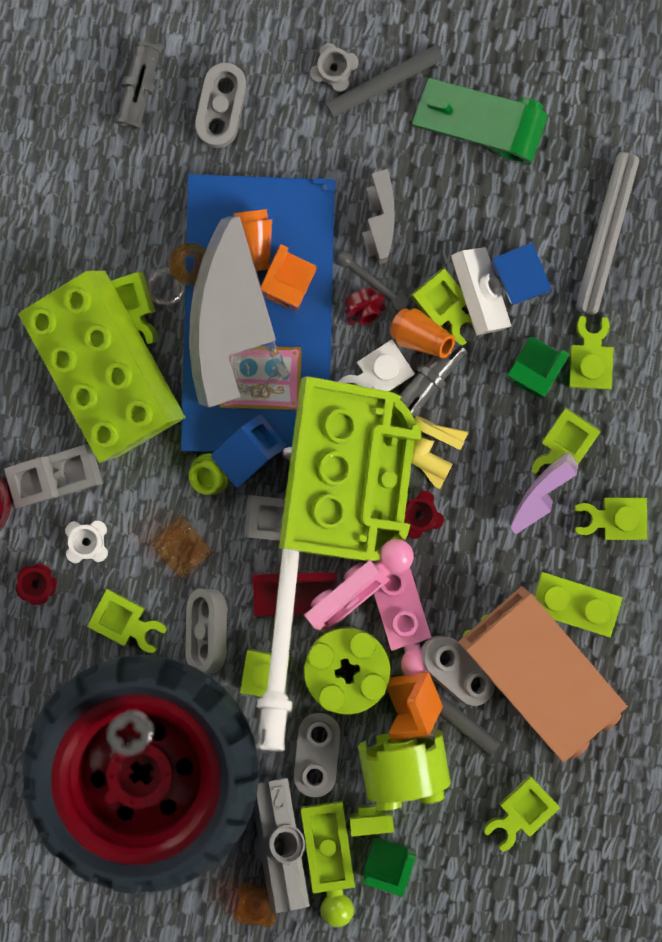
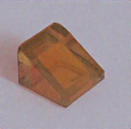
[150,514,213,579]

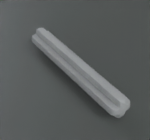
[575,152,639,315]

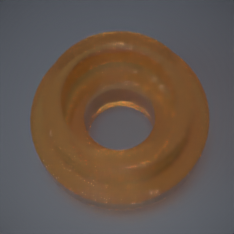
[169,243,206,285]

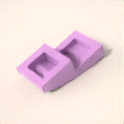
[511,451,578,535]

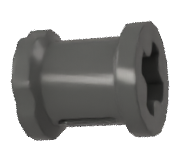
[108,710,153,755]

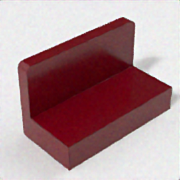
[252,571,338,616]

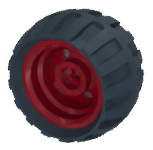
[22,655,259,894]

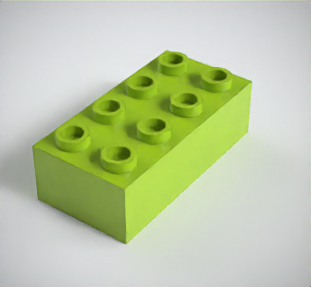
[18,271,186,463]

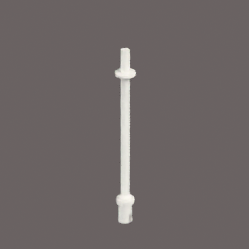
[256,447,299,751]

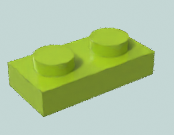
[534,572,623,638]

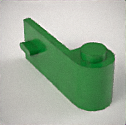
[412,78,548,165]

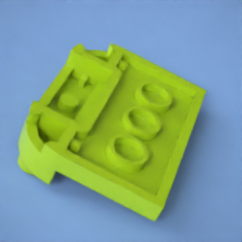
[279,376,421,561]

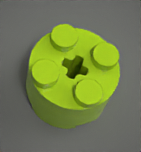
[304,626,390,714]
[358,729,451,811]

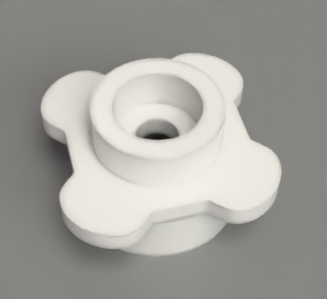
[65,521,108,563]

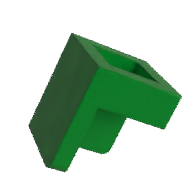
[505,337,570,400]
[362,835,416,897]

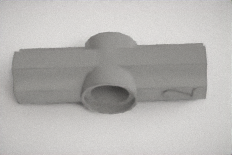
[253,778,310,913]

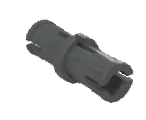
[115,41,162,130]
[399,341,468,418]

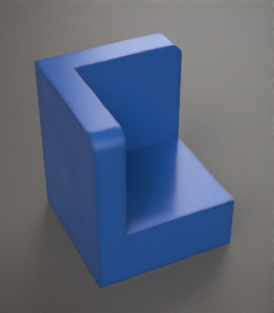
[491,242,552,305]
[212,414,288,488]

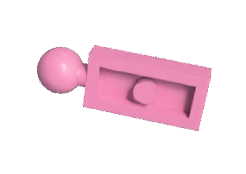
[304,539,414,633]
[374,567,432,675]

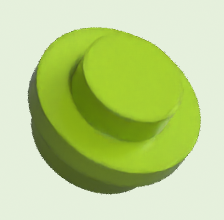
[189,453,230,495]

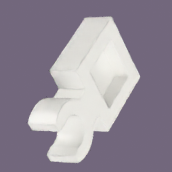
[338,339,415,392]

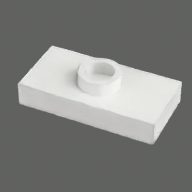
[451,247,511,335]

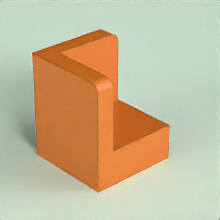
[261,244,317,312]
[387,671,443,741]

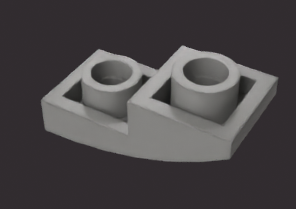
[362,169,395,265]

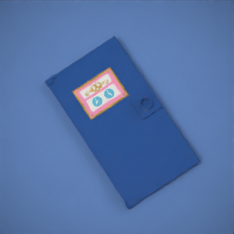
[181,174,336,454]

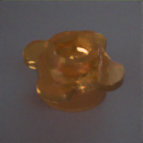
[235,882,276,928]

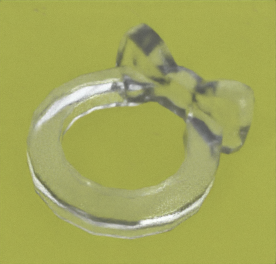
[231,341,290,396]

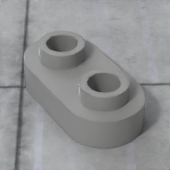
[195,63,247,148]
[185,589,228,674]
[421,636,495,706]
[294,712,340,797]

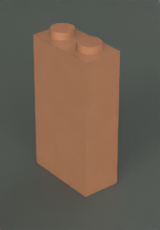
[458,586,628,763]

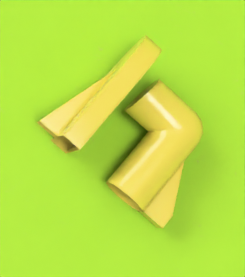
[411,416,469,489]

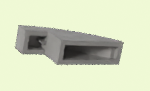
[189,216,276,408]

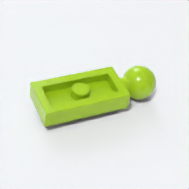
[301,800,355,928]

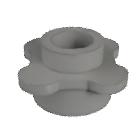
[310,43,358,92]

